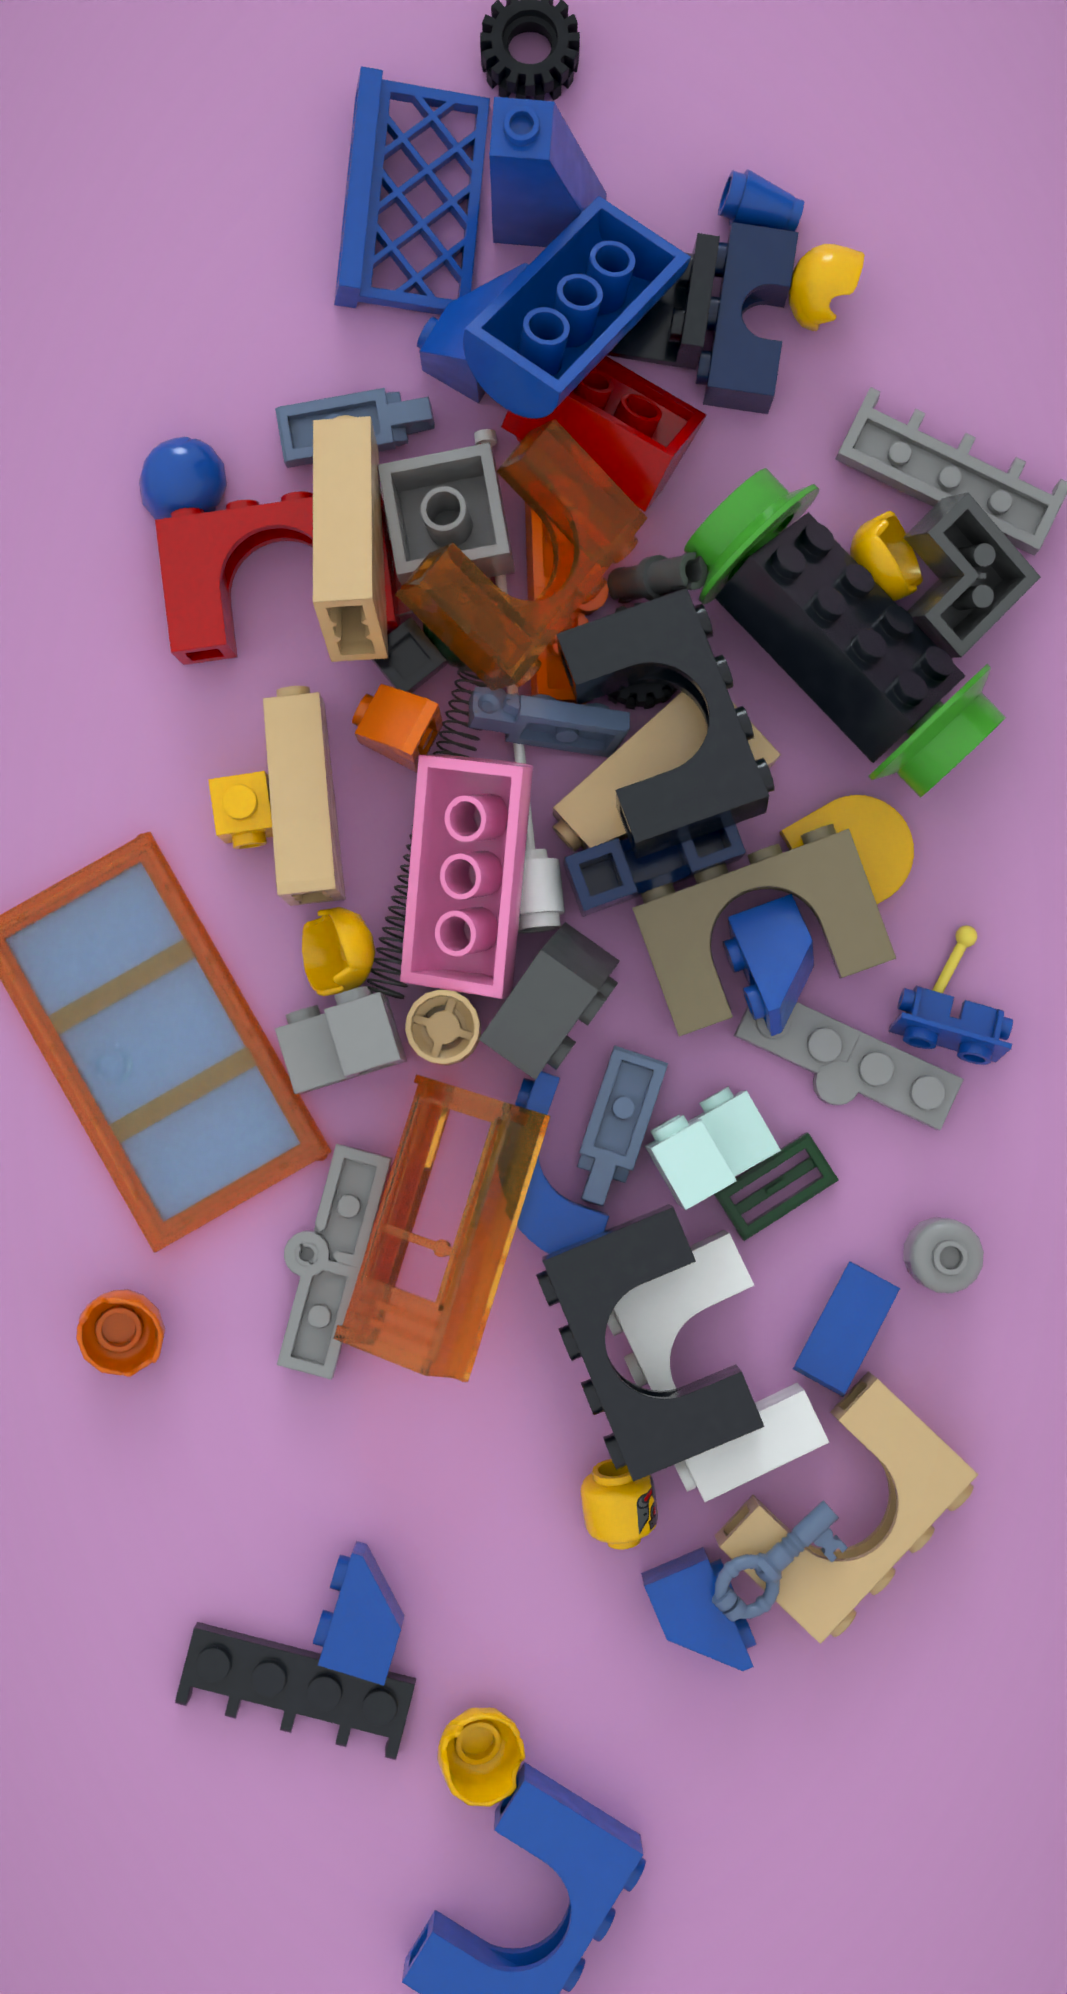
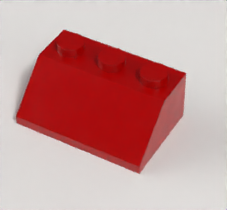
[501,356,707,512]

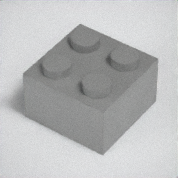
[378,442,515,594]

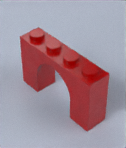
[155,491,401,665]

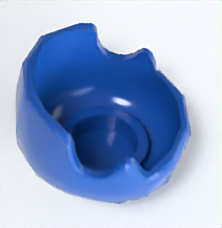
[139,437,227,520]

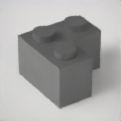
[903,492,1041,658]
[479,922,620,1079]

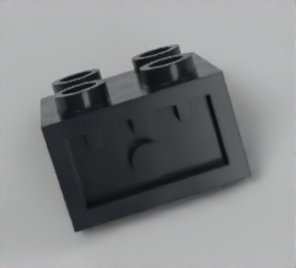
[606,233,720,370]

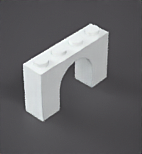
[607,1230,830,1502]

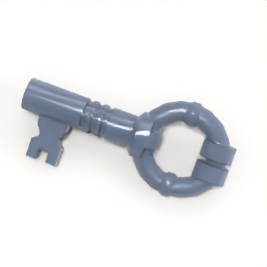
[712,1500,848,1622]

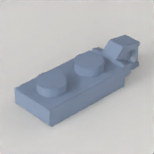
[275,388,435,468]
[468,687,630,757]
[577,1046,668,1206]

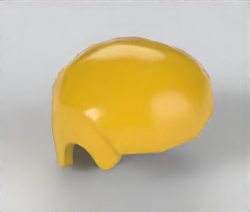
[788,244,865,331]
[850,511,923,601]
[302,907,375,996]
[437,1708,525,1807]

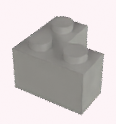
[275,986,407,1094]

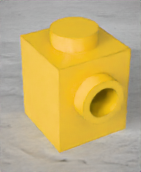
[208,771,273,849]

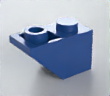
[723,894,814,1036]
[313,1541,405,1686]
[641,1547,757,1671]

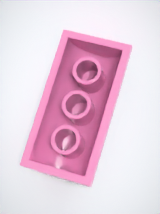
[400,755,533,999]

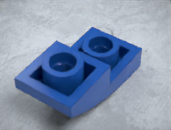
[793,1261,900,1397]

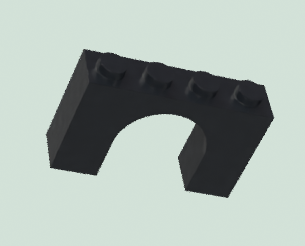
[556,588,775,859]
[536,1204,765,1482]

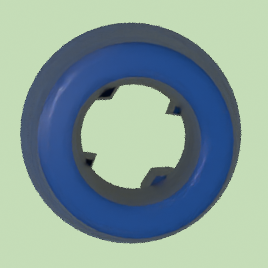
[718,169,804,232]

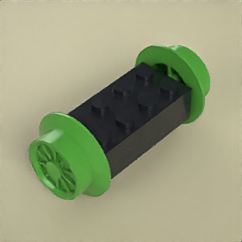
[684,468,1006,798]

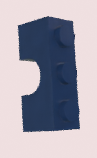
[695,222,799,414]
[563,824,746,917]

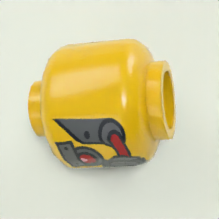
[580,1459,658,1550]

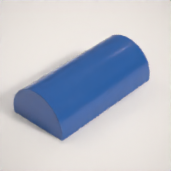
[463,196,691,419]

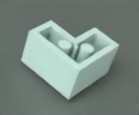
[645,1086,781,1210]

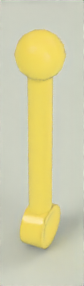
[932,925,978,993]

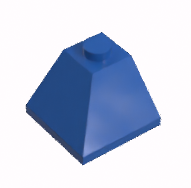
[417,263,529,404]

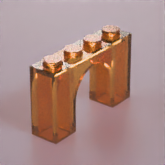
[395,419,648,691]

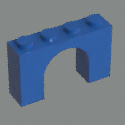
[402,1762,646,1994]

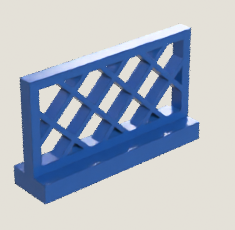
[334,66,490,315]

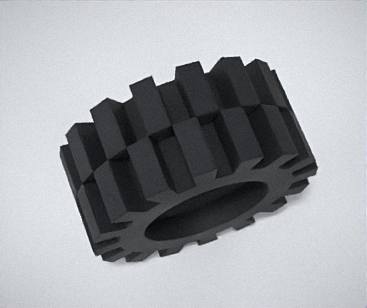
[480,0,580,101]

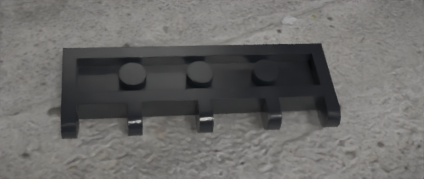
[175,1622,416,1760]

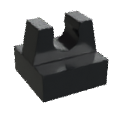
[371,617,447,693]

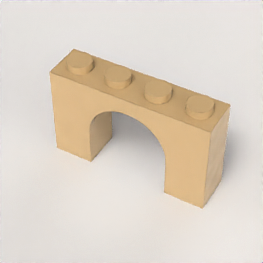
[714,1371,978,1644]

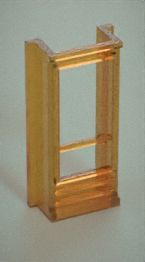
[333,1074,551,1382]

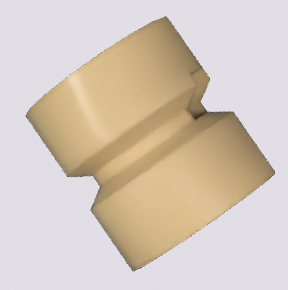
[405,989,482,1066]

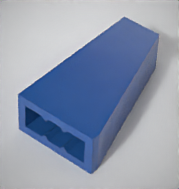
[489,97,607,247]

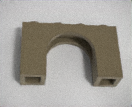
[632,824,896,1037]

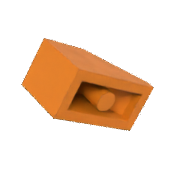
[352,684,443,773]

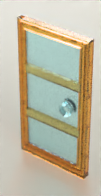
[0,832,332,1253]

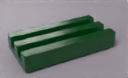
[713,1132,839,1241]

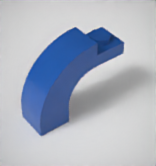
[492,1071,609,1254]

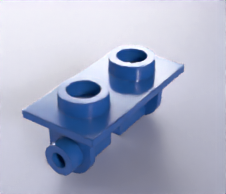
[888,985,1013,1065]

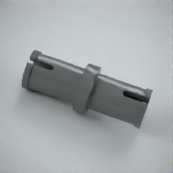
[607,552,708,604]

